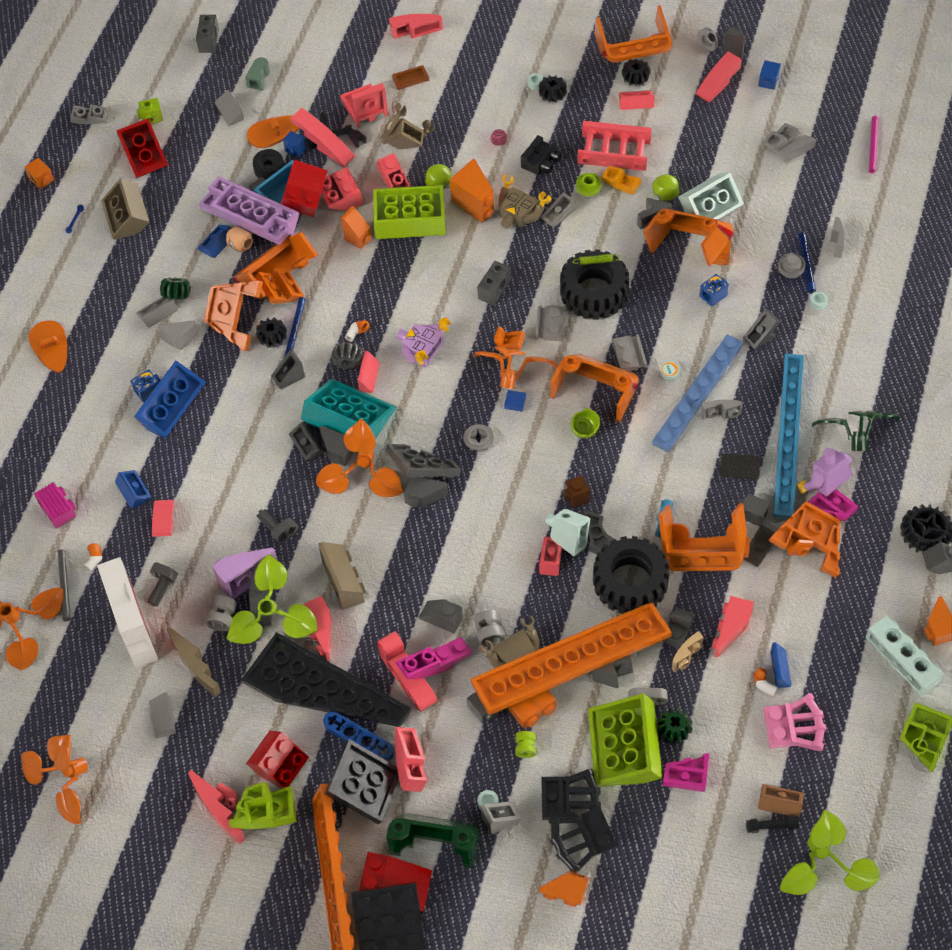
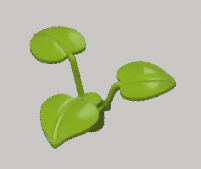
[227,555,317,644]
[780,810,880,895]

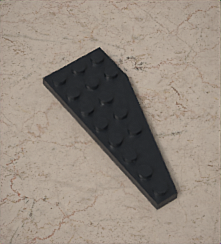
[242,632,411,727]

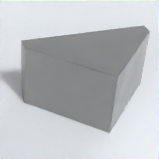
[159,320,198,351]
[481,802,520,835]

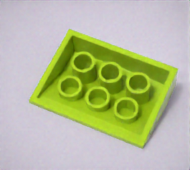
[373,185,446,239]
[588,693,662,787]

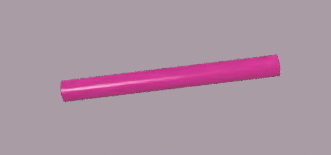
[869,116,879,173]

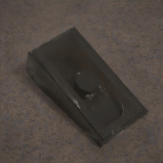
[743,525,775,567]

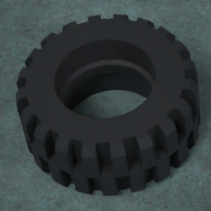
[560,249,629,320]
[593,536,670,614]

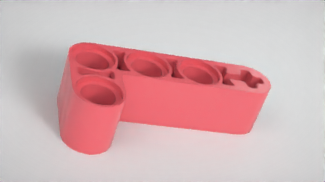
[377,631,438,712]

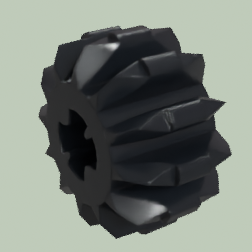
[622,59,650,86]
[539,75,567,103]
[256,317,287,348]

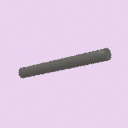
[58,549,71,621]

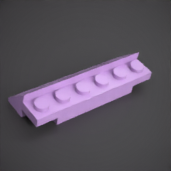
[199,176,299,245]

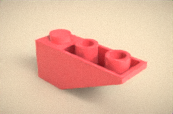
[376,153,410,188]
[302,596,332,661]
[712,596,754,657]

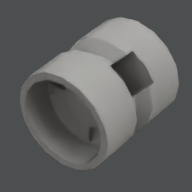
[204,595,237,632]
[474,610,505,647]

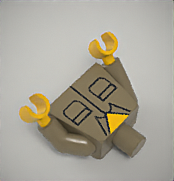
[498,174,551,229]

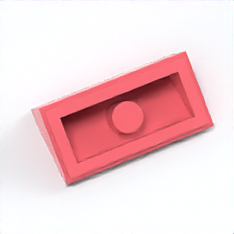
[619,90,654,110]
[358,351,379,393]

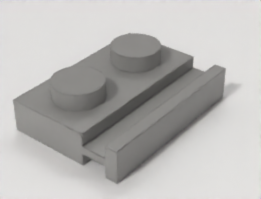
[535,306,564,341]
[612,334,647,371]

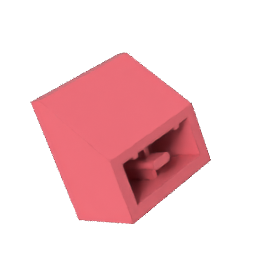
[322,167,365,211]

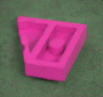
[808,489,858,522]
[663,753,710,792]

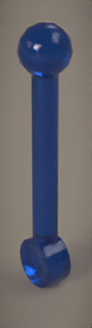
[65,204,84,234]

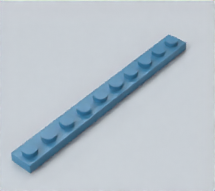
[773,354,804,519]

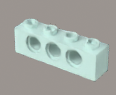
[866,616,943,697]

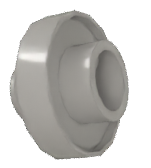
[696,27,718,53]
[778,253,805,278]

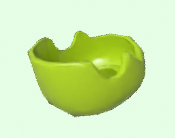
[425,164,452,187]
[652,174,680,201]
[570,408,600,439]

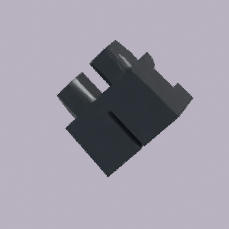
[521,135,562,175]

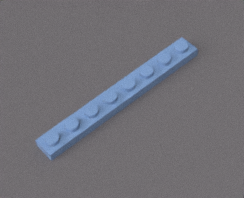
[652,334,743,453]

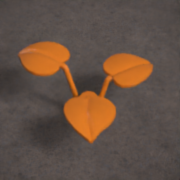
[474,346,558,389]
[316,419,404,497]
[0,588,63,670]
[21,735,88,824]

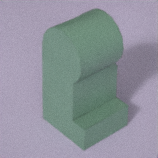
[245,57,270,91]

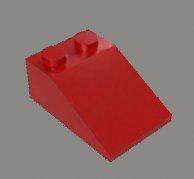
[116,118,168,178]
[281,160,328,218]
[359,852,432,913]

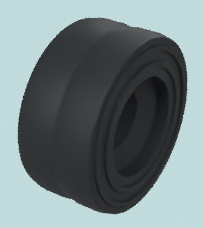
[252,149,284,179]

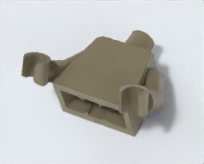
[381,103,434,149]
[479,615,540,669]

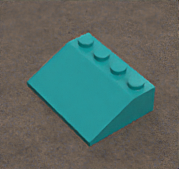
[301,379,396,439]

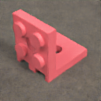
[340,83,388,127]

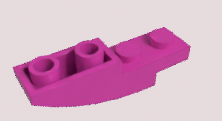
[396,637,472,679]

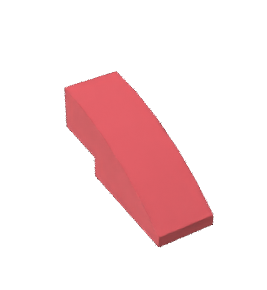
[389,14,443,39]
[696,51,742,103]
[395,727,427,792]

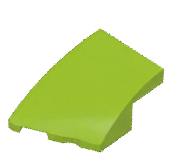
[900,702,952,772]
[229,781,297,829]

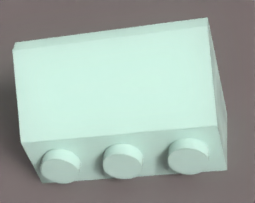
[678,172,744,219]

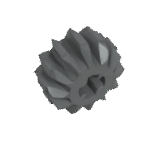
[331,341,363,370]

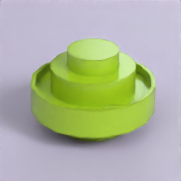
[576,173,602,197]

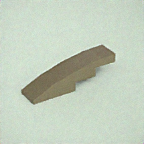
[167,627,221,697]

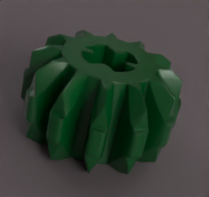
[160,277,191,300]
[657,708,693,744]

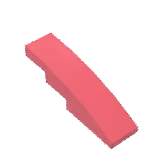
[291,108,355,168]
[188,770,245,844]

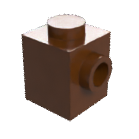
[562,475,590,508]

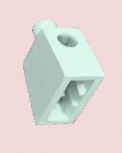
[545,509,590,556]

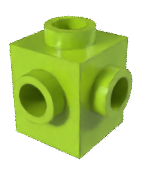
[136,97,164,124]

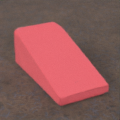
[539,537,562,576]

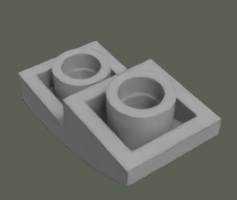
[70,104,107,124]
[700,400,743,420]

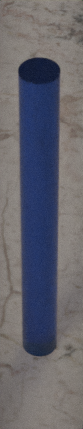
[798,232,816,294]
[284,297,306,358]

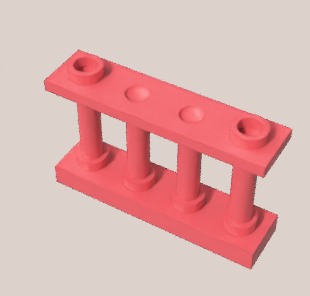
[577,121,652,171]

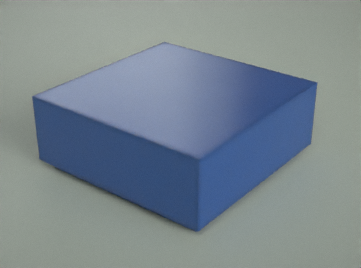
[504,390,526,412]

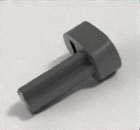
[256,509,299,544]
[147,562,178,607]

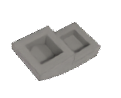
[762,123,800,151]
[830,217,844,258]

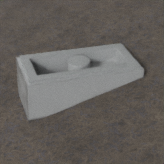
[540,192,578,228]

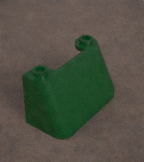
[386,813,479,868]

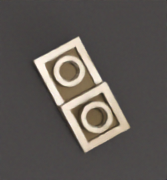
[672,631,703,672]

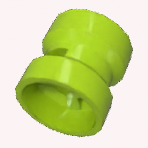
[515,731,536,758]

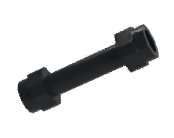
[746,815,799,834]

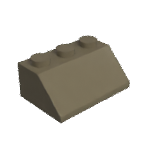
[101,178,149,240]
[318,542,366,610]

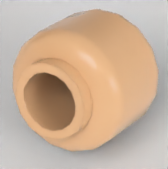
[226,226,253,252]

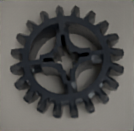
[900,504,952,553]

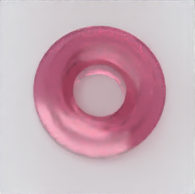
[490,129,508,146]

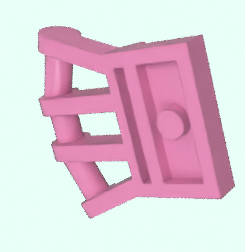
[763,693,826,751]

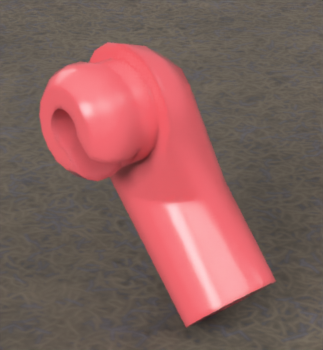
[216,783,239,810]

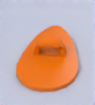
[247,115,300,148]
[29,320,67,373]

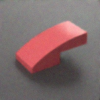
[152,500,175,537]

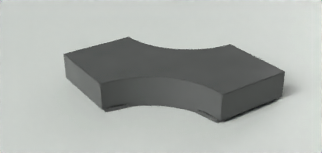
[583,510,614,554]

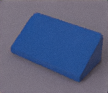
[197,225,231,258]
[115,470,152,509]
[770,642,791,688]

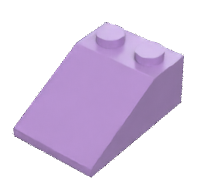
[212,548,277,599]

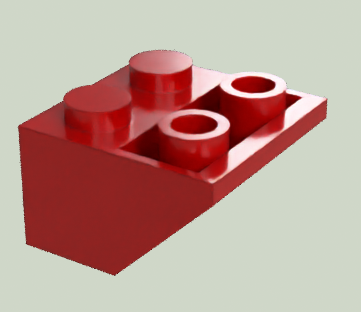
[246,730,309,789]

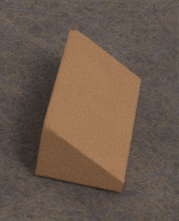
[758,784,804,818]

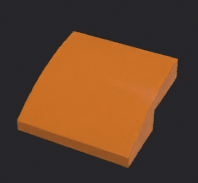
[255,268,304,304]

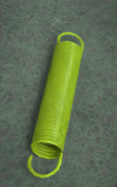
[573,254,620,265]

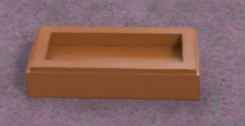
[392,65,429,90]

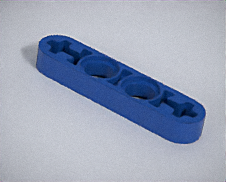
[323,712,394,762]

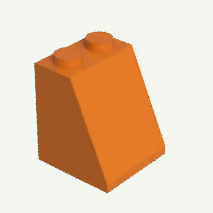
[450,159,494,223]

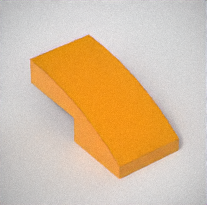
[601,166,641,195]

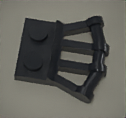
[541,769,601,820]
[549,806,618,873]

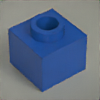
[283,131,307,158]

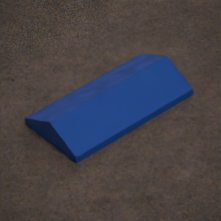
[134,360,206,438]

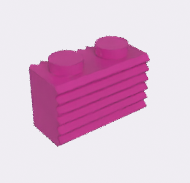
[34,482,76,528]

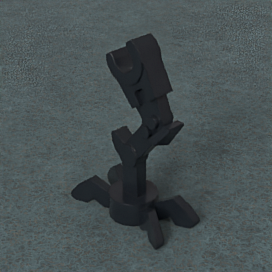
[312,112,367,148]

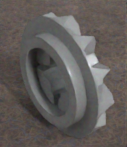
[463,424,494,452]

